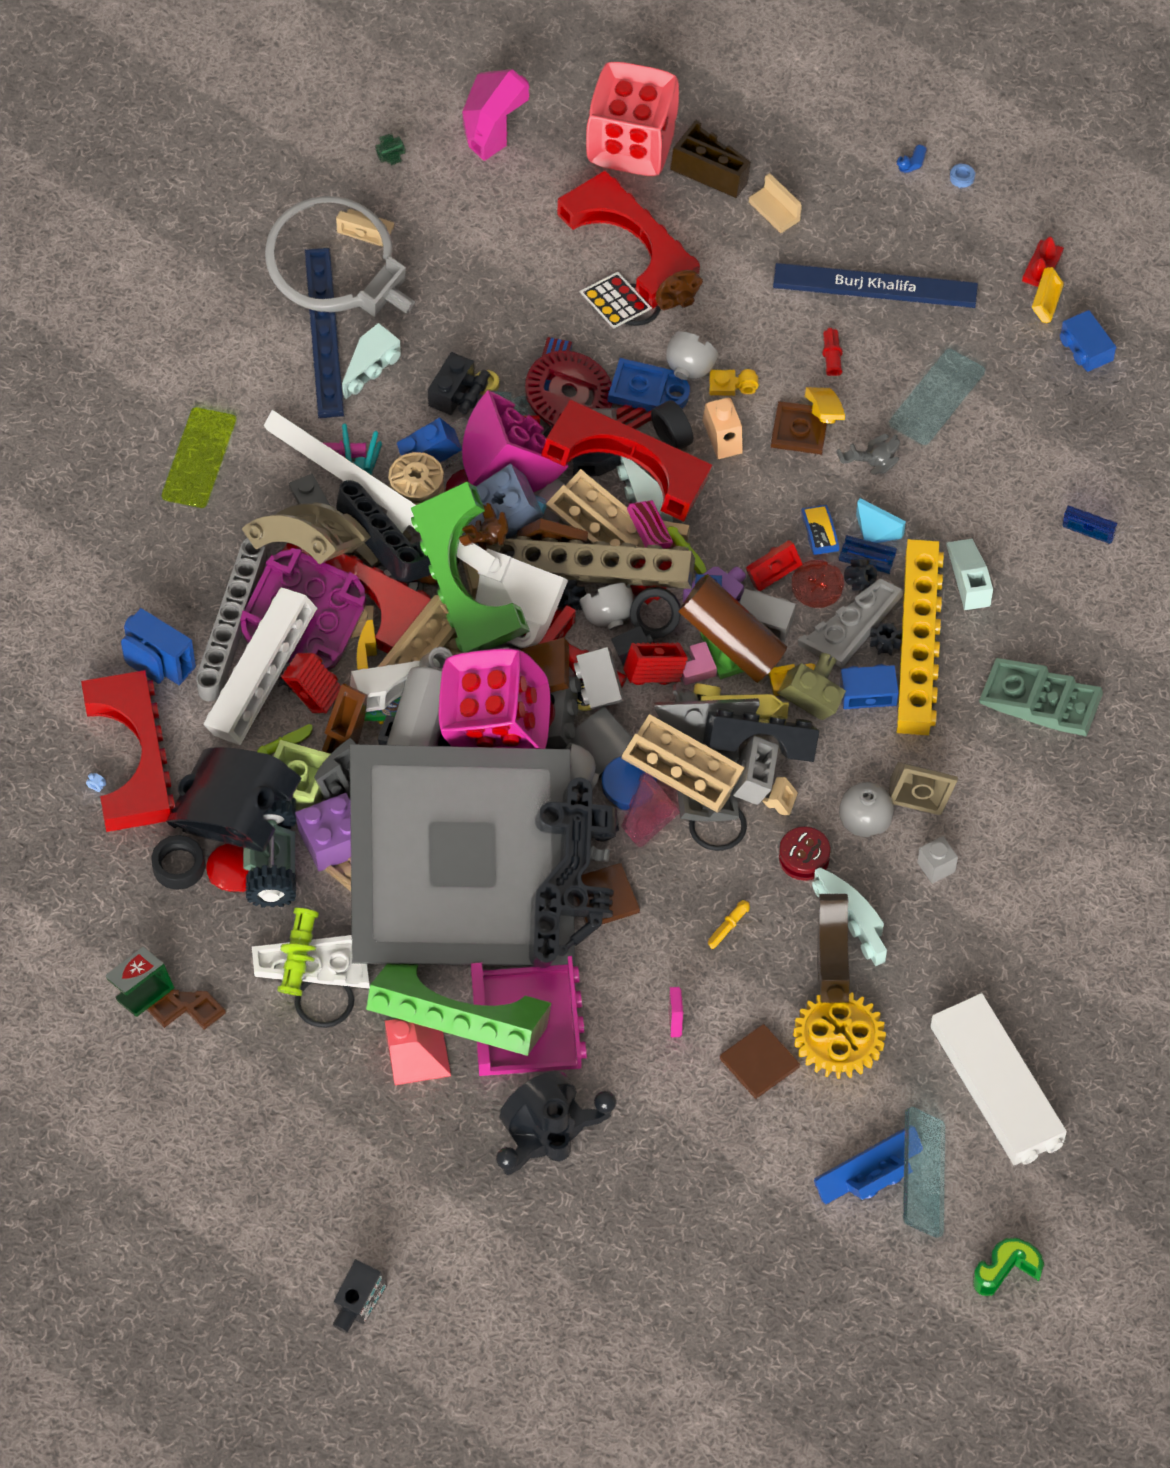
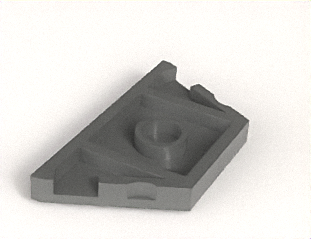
[654,698,760,752]

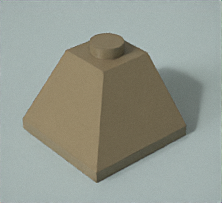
[889,762,958,815]

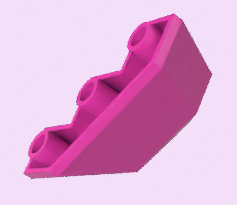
[462,69,529,161]

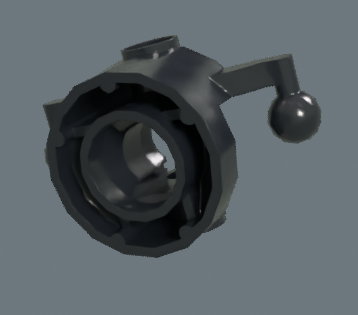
[496,1070,617,1175]

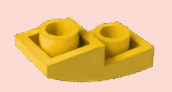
[805,387,845,423]

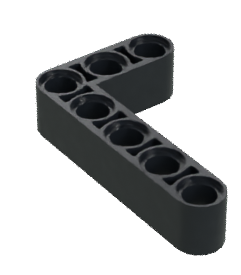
[336,480,460,582]

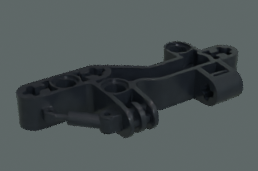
[529,777,617,969]

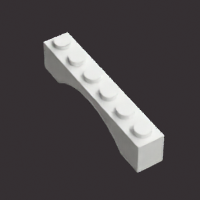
[350,647,509,712]

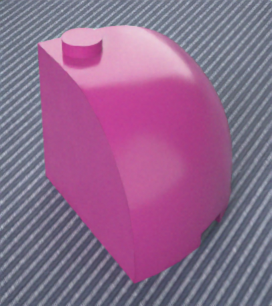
[462,390,568,492]

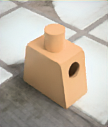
[702,398,742,459]

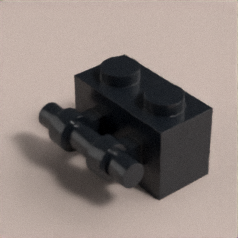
[428,352,490,416]

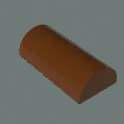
[678,574,787,683]

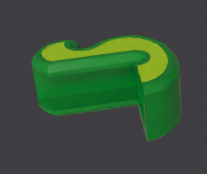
[972,1238,1044,1296]

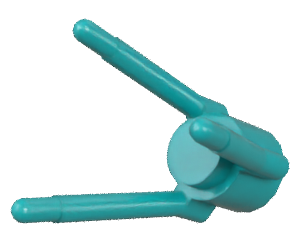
[342,423,382,475]

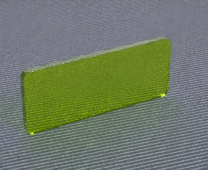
[161,407,236,508]

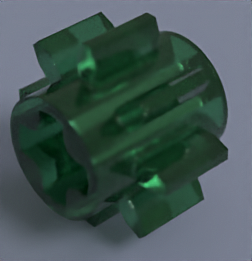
[375,133,406,166]

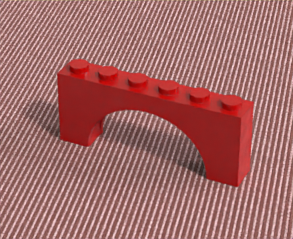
[557,171,700,310]
[541,399,712,522]
[282,543,431,654]
[81,670,175,832]

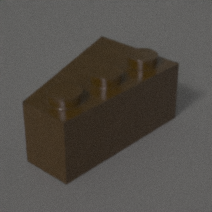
[670,120,751,198]

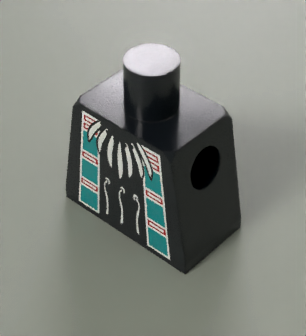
[332,1259,388,1333]

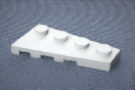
[252,935,370,988]

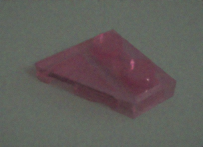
[621,772,680,847]

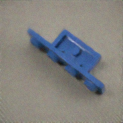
[814,1126,921,1204]

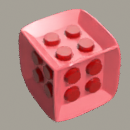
[586,62,679,176]

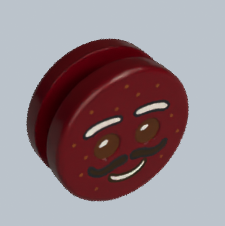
[779,826,831,881]

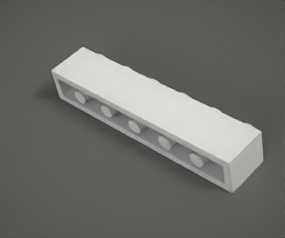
[203,587,317,745]

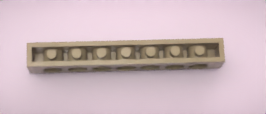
[486,536,695,589]

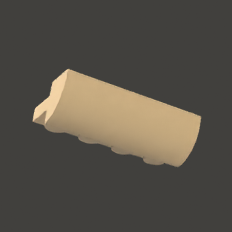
[546,469,645,566]
[378,595,461,667]
[622,714,744,813]

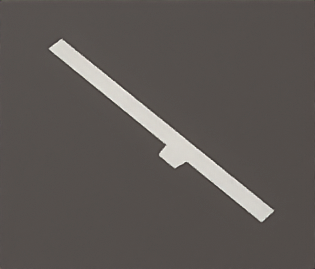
[264,410,496,576]

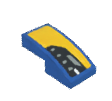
[801,505,839,555]

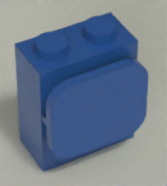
[121,608,196,686]

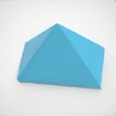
[856,498,906,545]

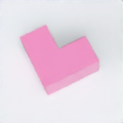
[682,642,717,685]

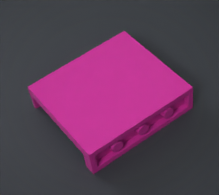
[471,956,587,1076]

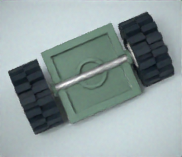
[243,798,296,908]

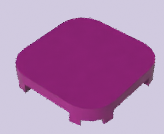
[240,548,366,670]

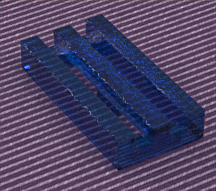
[1062,505,1118,544]
[839,535,897,574]

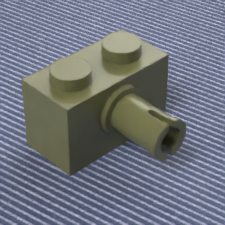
[777,653,846,720]

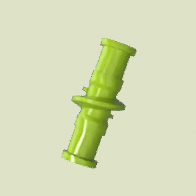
[277,908,319,996]

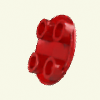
[206,844,249,892]

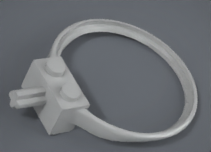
[265,196,415,317]

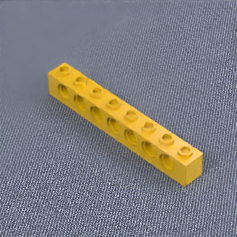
[897,539,944,735]

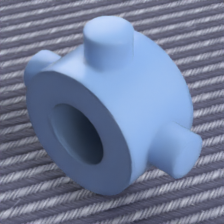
[86,773,106,792]

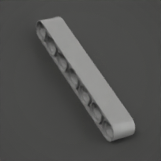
[196,538,266,701]

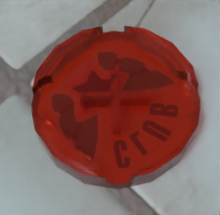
[791,560,844,608]

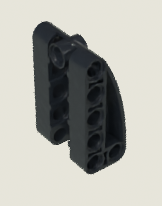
[166,747,301,852]

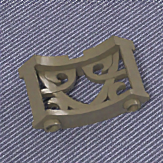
[242,502,371,564]

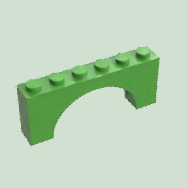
[411,482,530,653]
[366,964,552,1056]

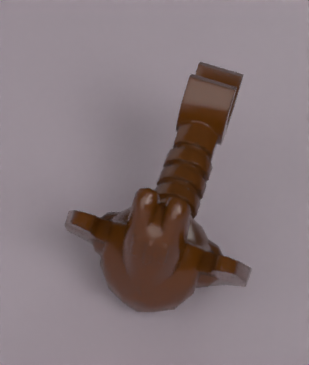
[459,503,508,551]

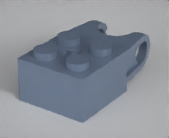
[462,464,544,546]

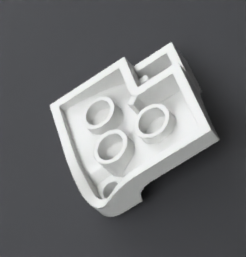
[475,548,568,648]

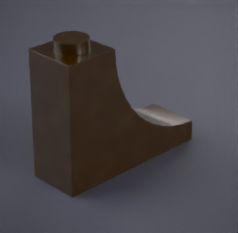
[817,894,850,1003]

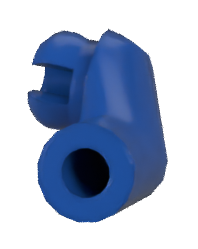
[897,145,927,173]

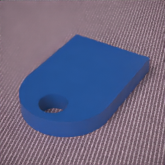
[607,358,690,411]

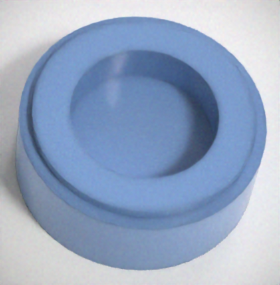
[950,164,975,188]

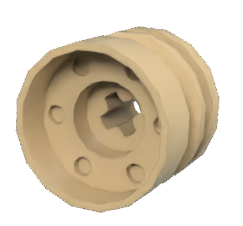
[389,452,445,505]

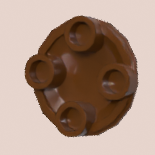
[655,270,703,311]

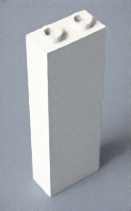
[931,993,1067,1166]

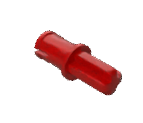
[822,328,843,376]

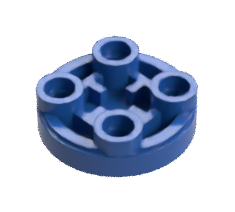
[602,756,657,810]

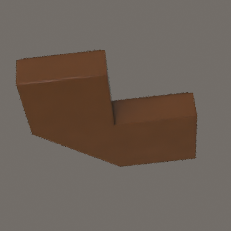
[147,989,226,1030]

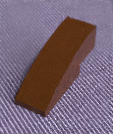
[322,683,368,754]

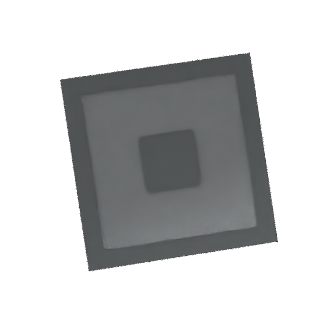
[349,744,575,966]

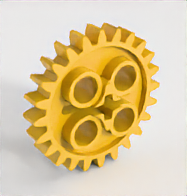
[793,992,886,1079]

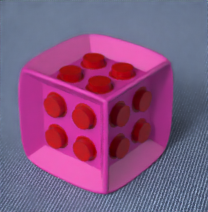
[439,649,550,749]

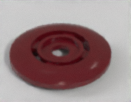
[525,350,612,425]

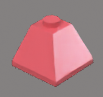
[385,1019,451,1085]

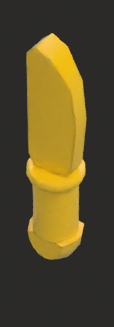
[708,900,750,949]

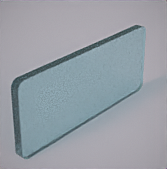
[889,349,985,445]
[903,1107,945,1238]

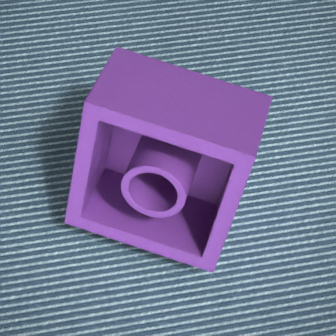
[295,793,351,872]

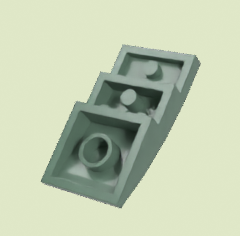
[979,658,1103,736]

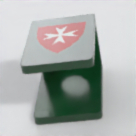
[106,947,175,1017]

